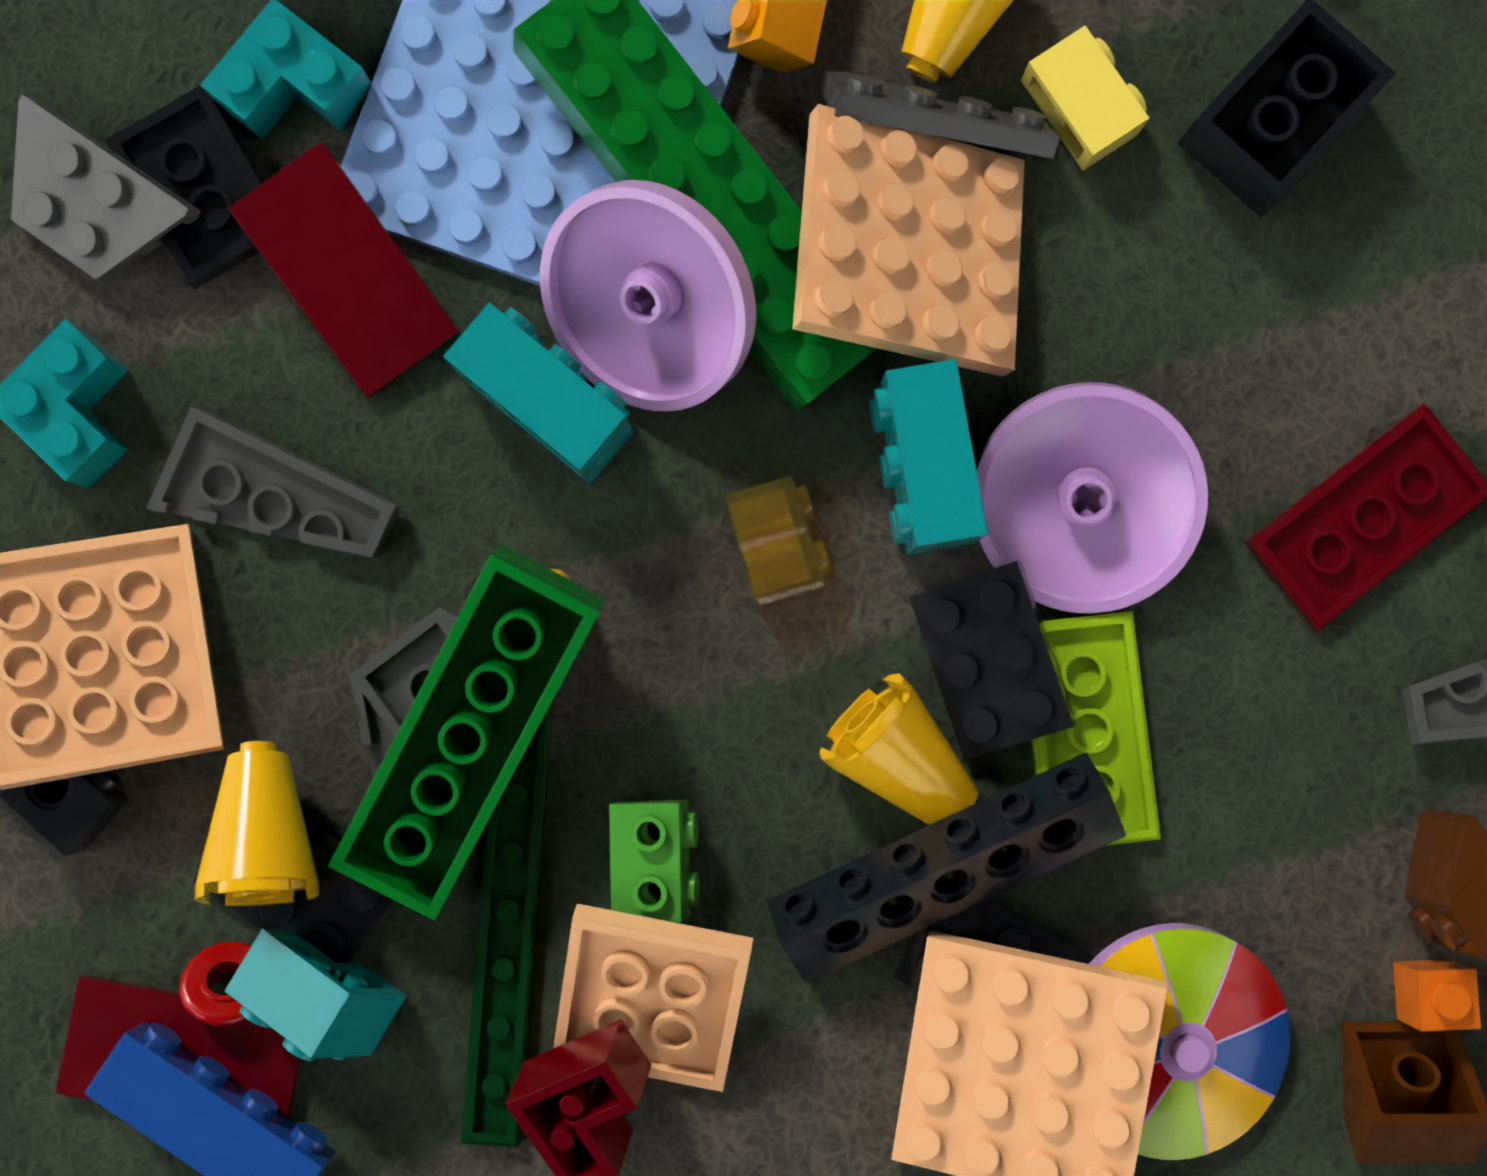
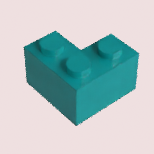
[201,0,371,140]
[0,319,129,489]
[225,928,407,1061]

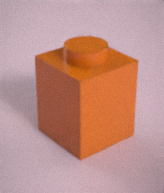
[1393,959,1481,1032]

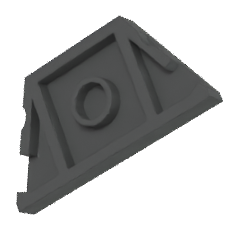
[11,94,201,282]
[349,606,460,786]

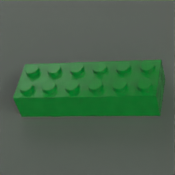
[328,544,606,921]

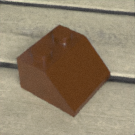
[1404,809,1487,959]
[1341,1022,1487,1163]

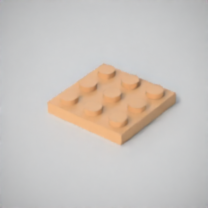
[553,904,753,1092]

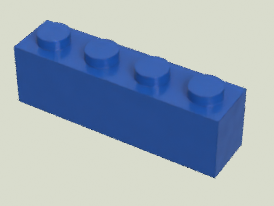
[84,1022,336,1176]

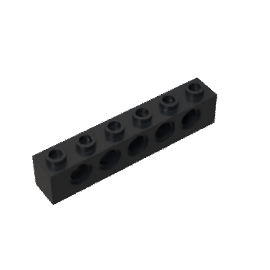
[766,752,1126,984]

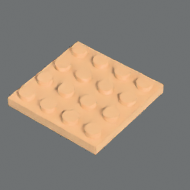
[792,104,1025,377]
[0,524,225,790]
[891,930,1168,1176]

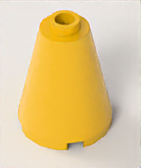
[901,0,1014,83]
[819,673,978,825]
[194,741,319,906]

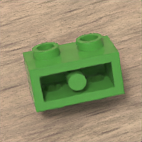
[609,800,700,923]

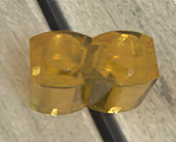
[724,476,831,607]

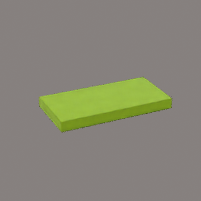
[1031,611,1161,846]

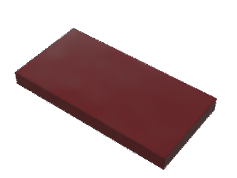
[228,141,461,398]
[1244,403,1487,631]
[55,975,302,1120]

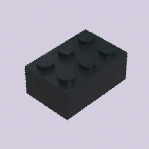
[1177,0,1396,218]

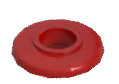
[179,942,251,1026]

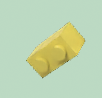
[1021,25,1149,171]

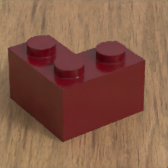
[505,1019,652,1176]

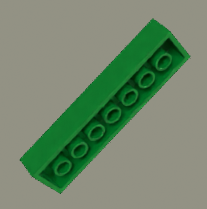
[513,0,877,412]

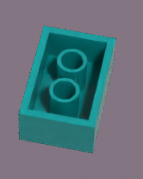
[443,302,633,484]
[869,359,988,556]

